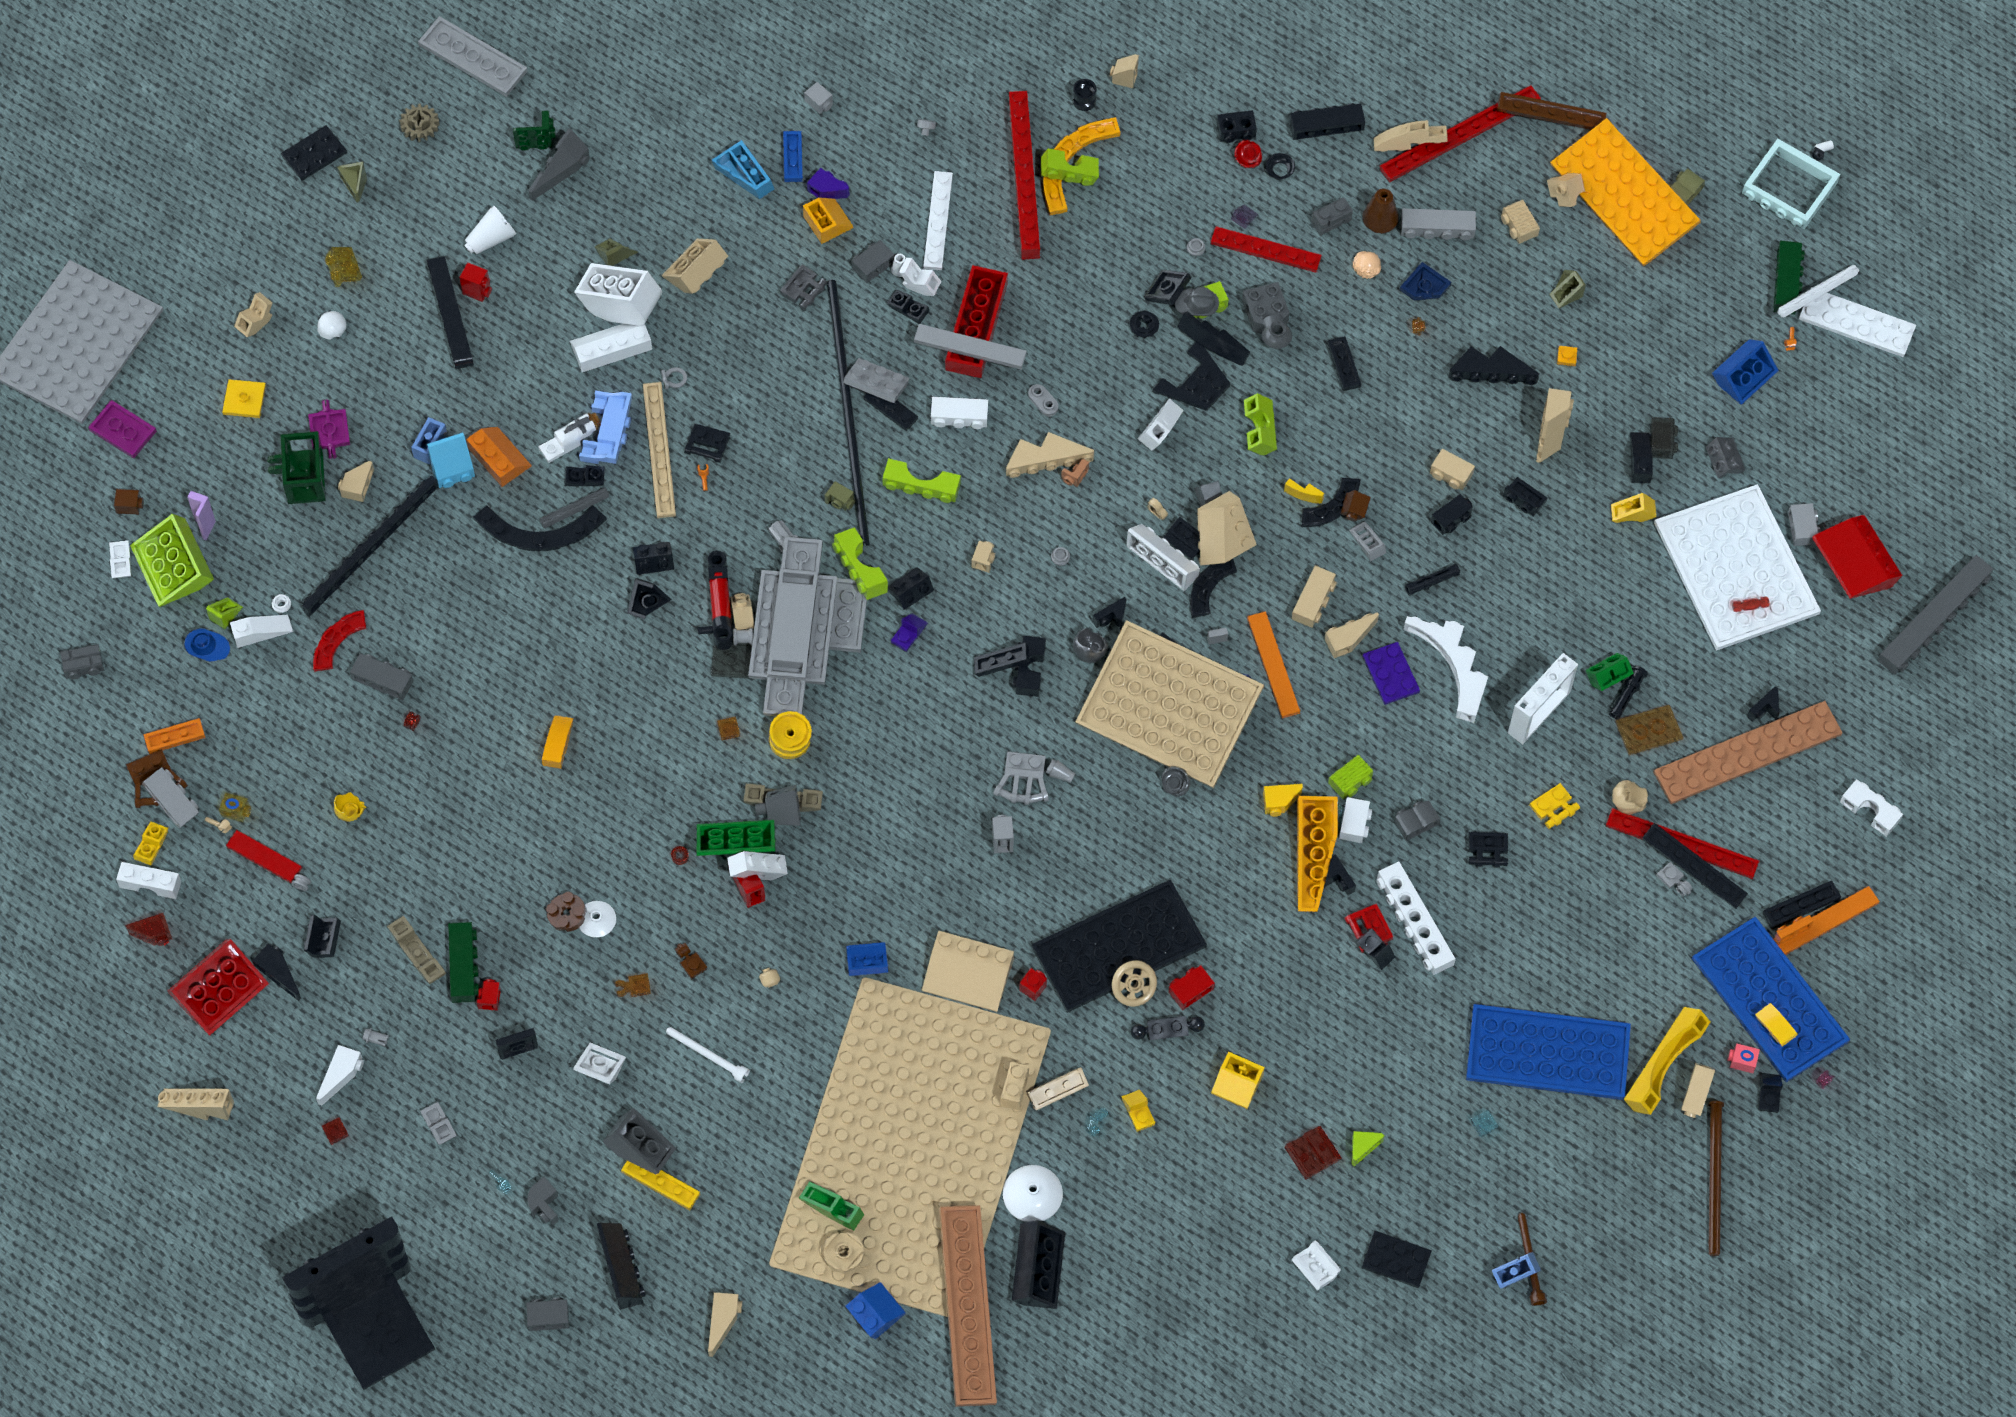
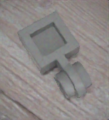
[1656,862,1692,897]

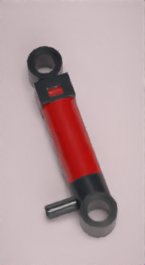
[698,551,733,650]

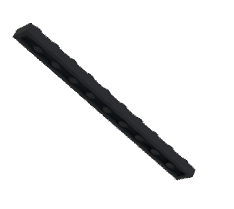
[302,475,438,617]

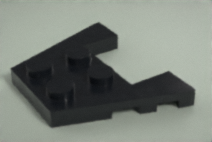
[1153,341,1230,411]

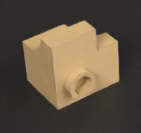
[1547,173,1585,207]

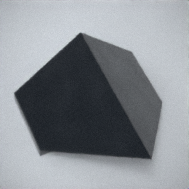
[627,578,672,619]

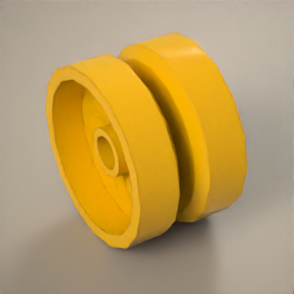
[769,711,812,759]

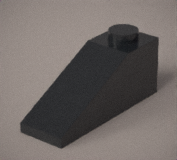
[1630,432,1653,483]
[252,943,301,1001]

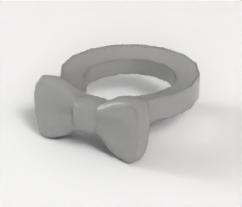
[661,367,687,389]

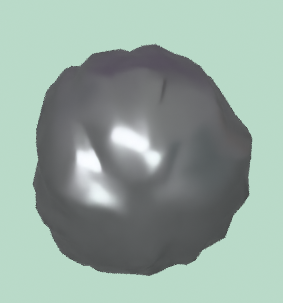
[1073,628,1108,663]

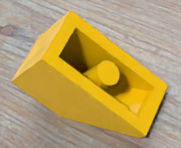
[1263,784,1303,817]

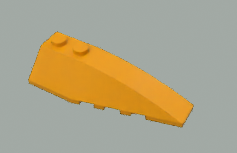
[1297,796,1338,912]

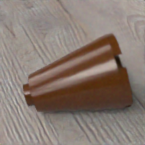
[1362,188,1399,234]

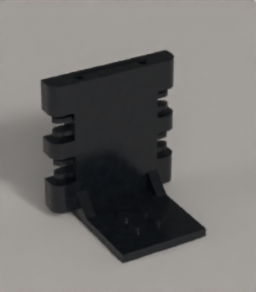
[282,1216,435,1390]

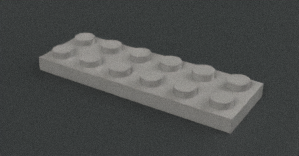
[418,16,528,97]

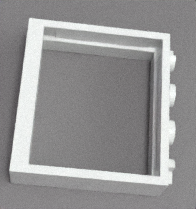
[1508,653,1578,745]

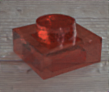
[322,1117,349,1145]

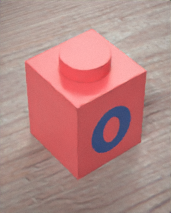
[1728,1043,1760,1073]

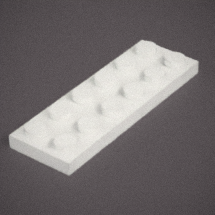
[1799,287,1916,357]

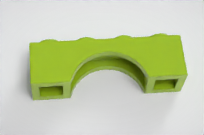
[882,458,961,503]
[832,527,888,600]

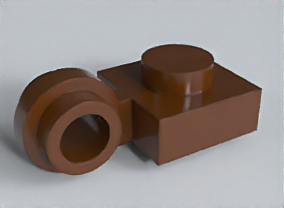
[674,943,707,980]

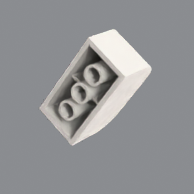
[574,263,662,326]

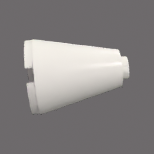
[464,206,516,254]

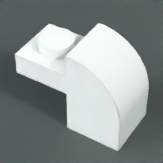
[899,258,941,296]

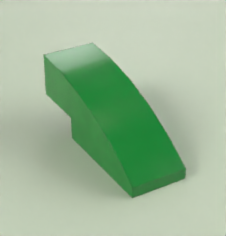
[799,1181,864,1231]

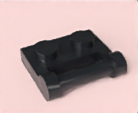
[684,424,731,463]

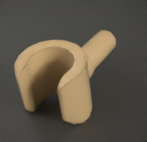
[205,817,232,833]

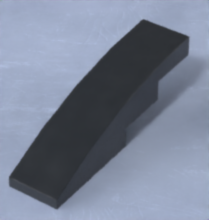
[1177,311,1250,366]

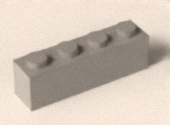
[1401,208,1476,240]

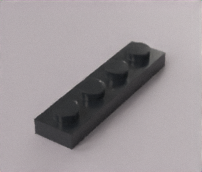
[1763,880,1841,929]

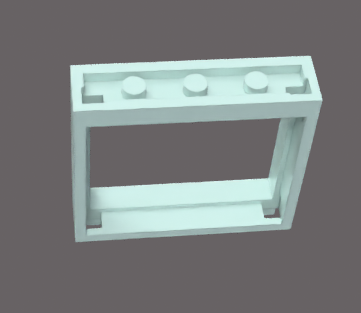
[1742,139,1840,229]

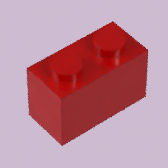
[460,262,492,302]
[1168,965,1215,1011]

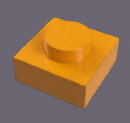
[1557,346,1577,366]

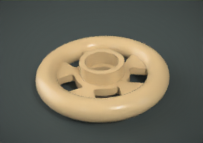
[1112,960,1157,1007]

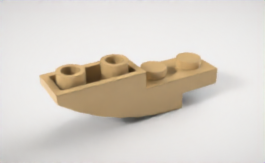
[1374,120,1447,152]

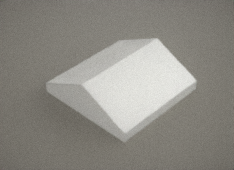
[574,1043,626,1084]

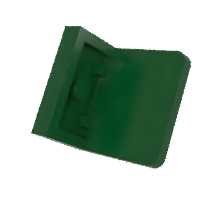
[513,111,556,151]

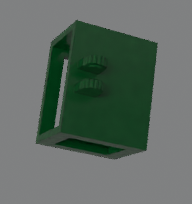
[267,431,326,504]

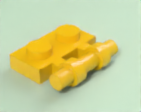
[1529,783,1580,829]

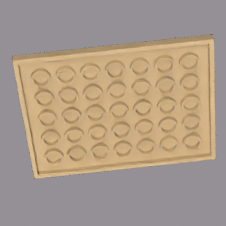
[1076,620,1264,789]

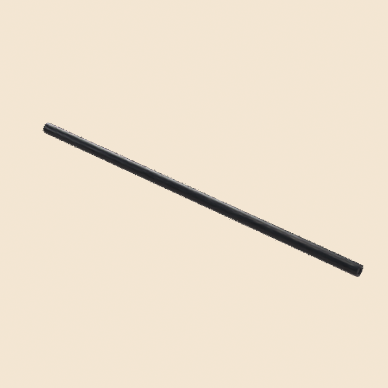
[827,280,870,546]

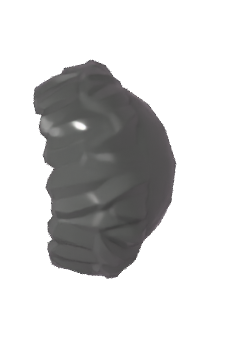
[1161,766,1190,797]

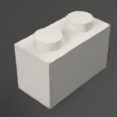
[1339,797,1372,843]

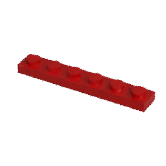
[1211,226,1322,273]

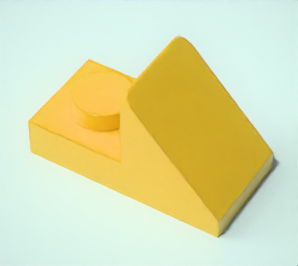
[1121,1090,1155,1132]

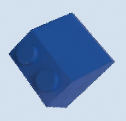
[845,1282,906,1339]

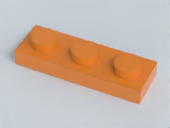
[143,718,205,754]

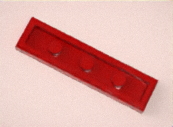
[226,830,302,883]

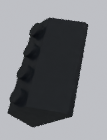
[1012,1220,1065,1309]
[597,1223,645,1310]

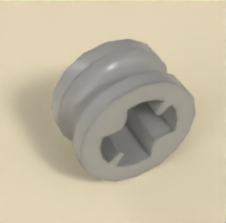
[291,874,311,891]

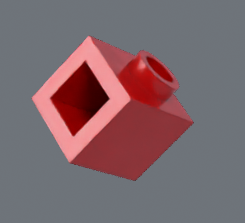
[1019,968,1047,1001]

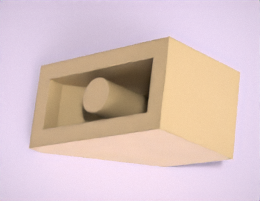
[1110,54,1139,88]
[338,461,374,502]

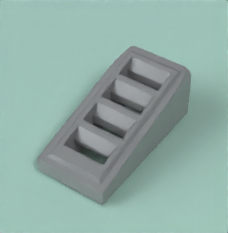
[1349,521,1386,561]

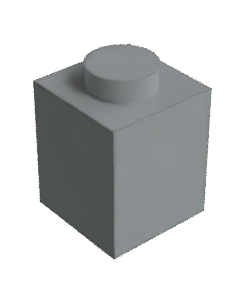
[804,82,833,114]

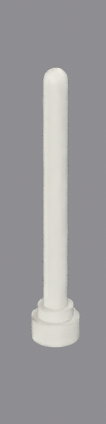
[666,1027,750,1083]

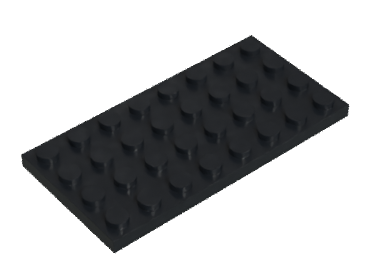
[1032,880,1207,1013]

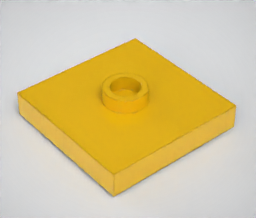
[222,379,266,418]

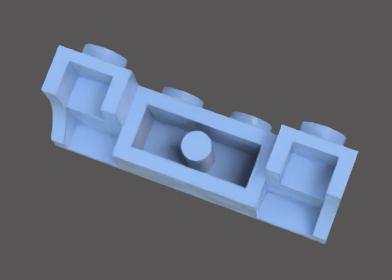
[579,391,632,464]

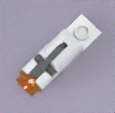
[539,412,601,463]

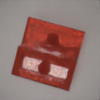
[1284,1126,1342,1180]

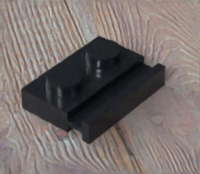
[1162,517,1200,561]

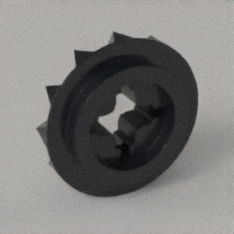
[1130,311,1159,339]

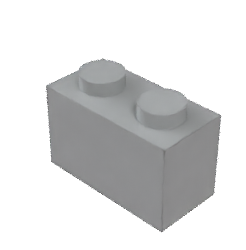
[1788,503,1821,546]
[992,815,1014,853]

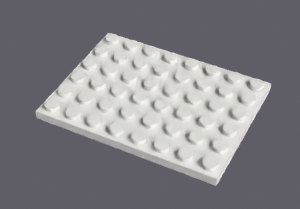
[1654,484,1821,651]

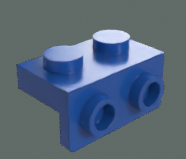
[846,942,888,976]

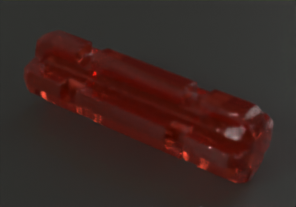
[1732,596,1770,612]

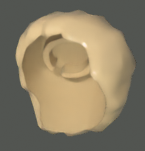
[1612,780,1648,815]

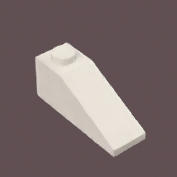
[230,615,293,648]
[316,1045,364,1105]

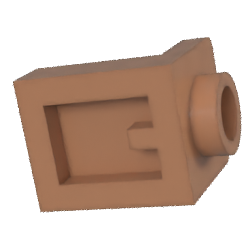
[1061,459,1089,487]

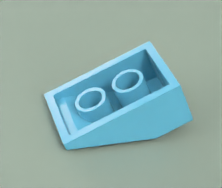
[427,433,475,488]

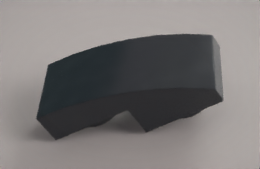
[887,290,930,324]
[564,465,605,486]

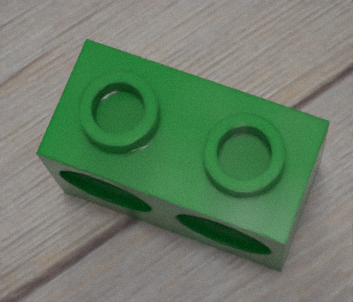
[1585,653,1634,691]

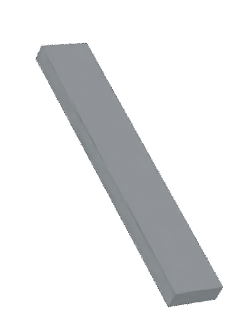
[914,324,1027,370]

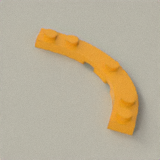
[1043,117,1120,216]

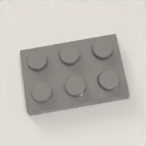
[843,358,910,403]

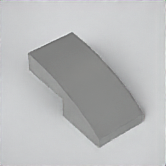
[420,1102,457,1145]

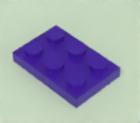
[1362,642,1420,705]

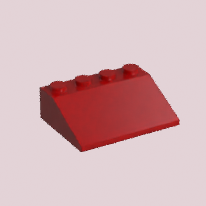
[1812,514,1903,599]
[167,939,269,1036]

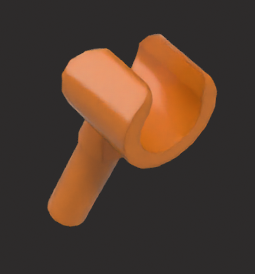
[1784,327,1797,351]
[697,464,709,491]

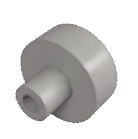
[917,119,936,136]

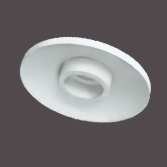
[579,901,616,937]

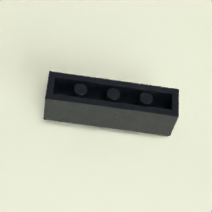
[1289,103,1365,140]

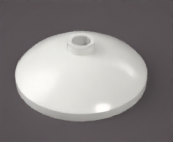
[1003,1165,1063,1222]

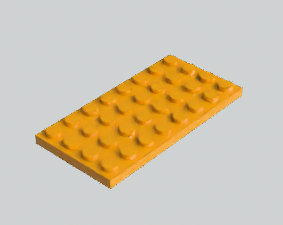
[1550,118,1701,267]

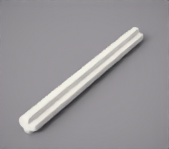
[1778,265,1859,317]

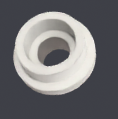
[272,594,291,613]

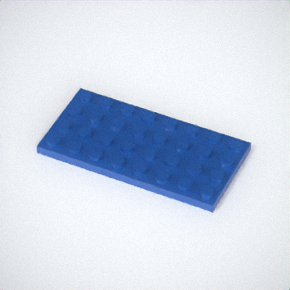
[1692,916,1850,1082]
[1466,1004,1631,1100]

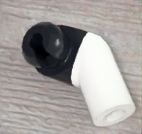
[1812,140,1834,161]

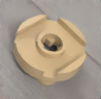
[824,1232,864,1274]

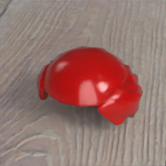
[1234,140,1262,168]

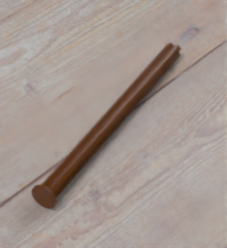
[1708,1101,1724,1256]

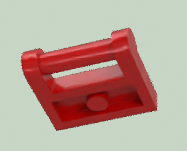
[1345,903,1393,953]

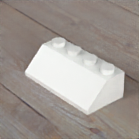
[570,324,652,372]
[1127,524,1200,591]

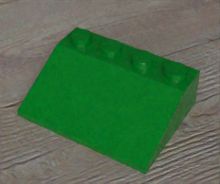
[696,820,776,856]

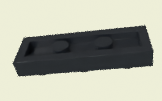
[1327,336,1361,391]
[864,393,918,431]
[974,643,1030,677]

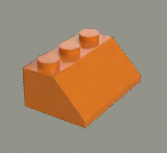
[466,427,532,487]

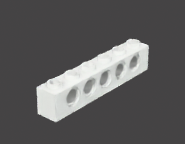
[1376,862,1455,975]

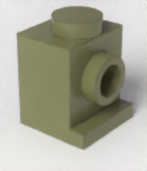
[825,481,855,511]

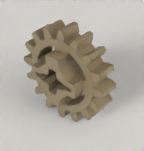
[399,103,440,142]

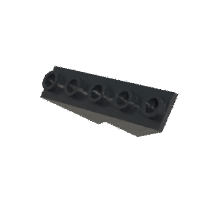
[1448,346,1540,385]

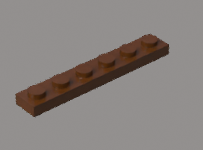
[1497,92,1607,130]

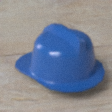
[184,628,230,662]

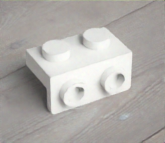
[1292,1240,1341,1291]

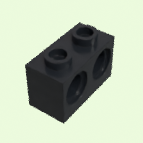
[1217,110,1257,143]

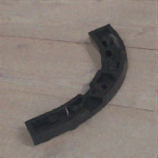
[473,505,607,551]

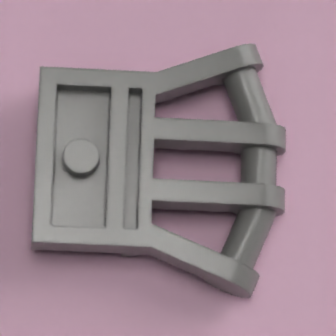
[993,751,1049,805]

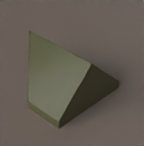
[337,162,367,203]
[594,238,638,266]
[1549,270,1586,308]

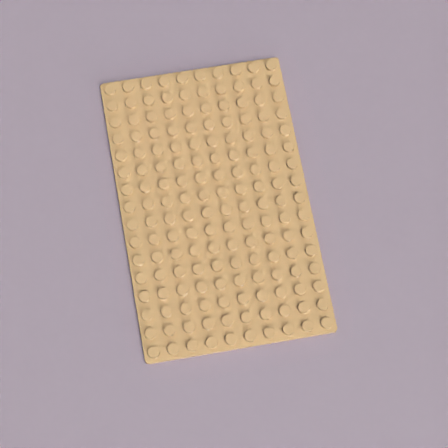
[769,977,1051,1317]

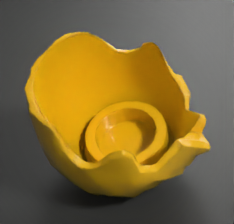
[334,792,366,822]

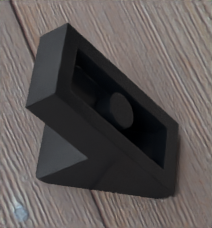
[1092,597,1127,630]
[1747,686,1779,722]
[1324,854,1356,895]
[1356,928,1396,970]
[1758,1073,1783,1113]

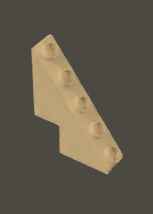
[1006,432,1094,478]
[157,1089,234,1121]

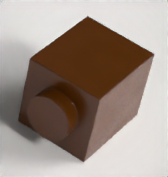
[114,489,144,515]
[1340,490,1371,521]

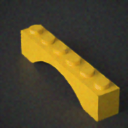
[1624,1007,1711,1115]

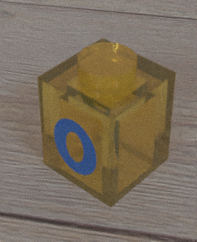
[219,792,251,822]

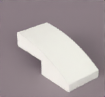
[109,541,131,579]

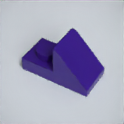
[891,613,928,652]

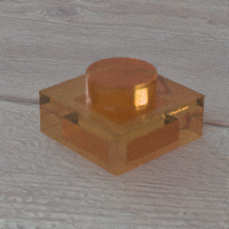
[717,716,740,741]

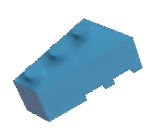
[712,140,774,199]

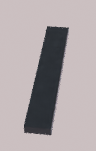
[1642,823,1748,909]

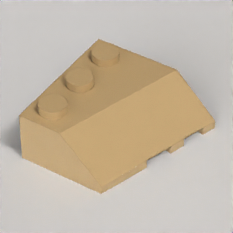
[1536,388,1574,463]
[1198,491,1257,566]

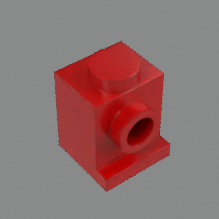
[477,979,501,1011]

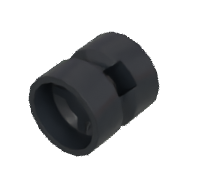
[1073,79,1097,111]

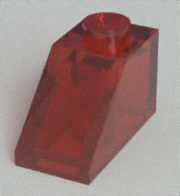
[126,912,172,946]

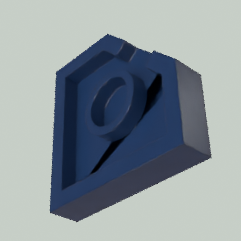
[1400,262,1452,301]

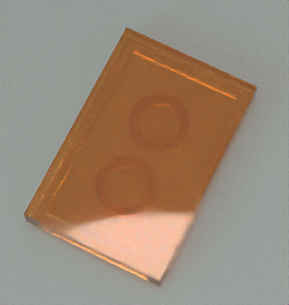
[1615,705,1683,756]

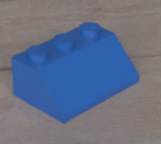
[1712,339,1779,405]

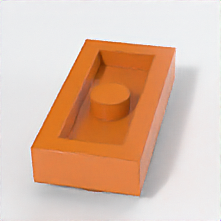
[1774,915,1814,946]

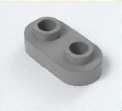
[1028,384,1058,417]

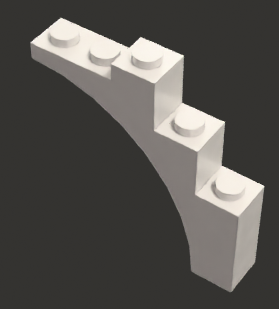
[1404,616,1488,723]

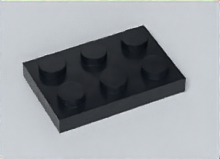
[281,125,347,181]
[1362,1231,1432,1288]

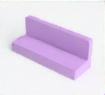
[188,491,216,540]

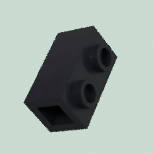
[1431,494,1473,535]

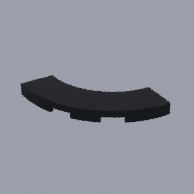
[1301,478,1361,527]
[1190,559,1237,618]

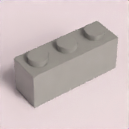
[142,767,199,829]

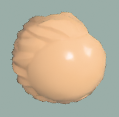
[1353,251,1381,279]

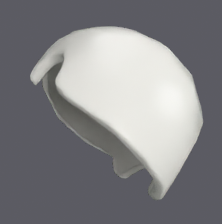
[317,311,346,340]

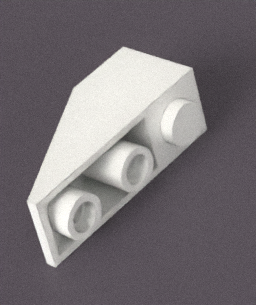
[1138,398,1184,451]

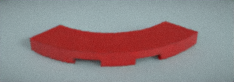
[313,610,366,672]

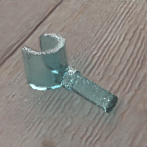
[489,1170,511,1194]

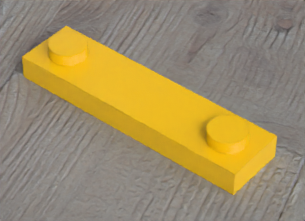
[621,1161,700,1211]

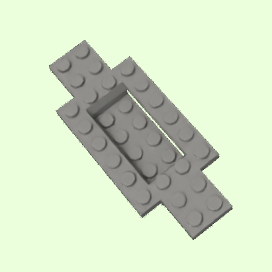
[748,537,838,717]

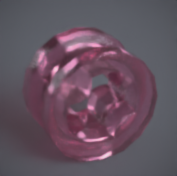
[1816,1070,1835,1089]

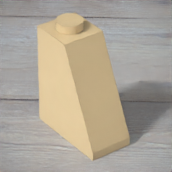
[1681,1062,1715,1118]

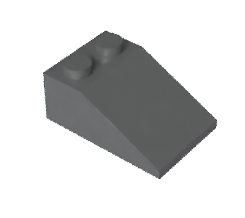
[603,1107,676,1175]

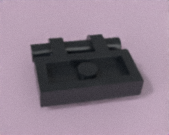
[1468,832,1508,868]

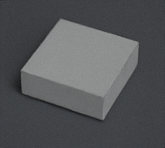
[1207,628,1228,645]

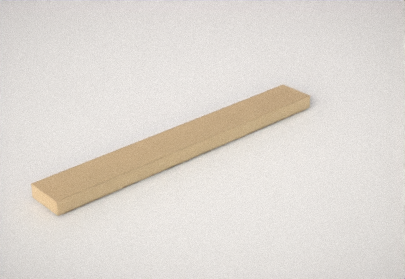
[643,382,676,518]

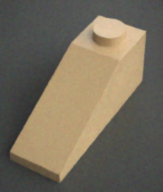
[708,1293,742,1357]

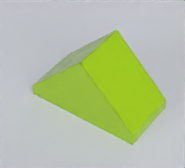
[206,597,243,629]
[1351,1131,1384,1166]

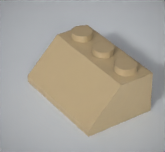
[662,238,728,294]

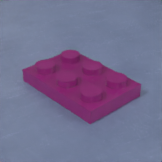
[88,400,157,459]

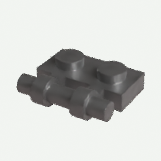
[780,264,827,310]

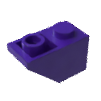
[807,168,850,199]

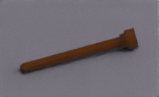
[1518,1213,1547,1306]

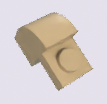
[234,292,273,337]

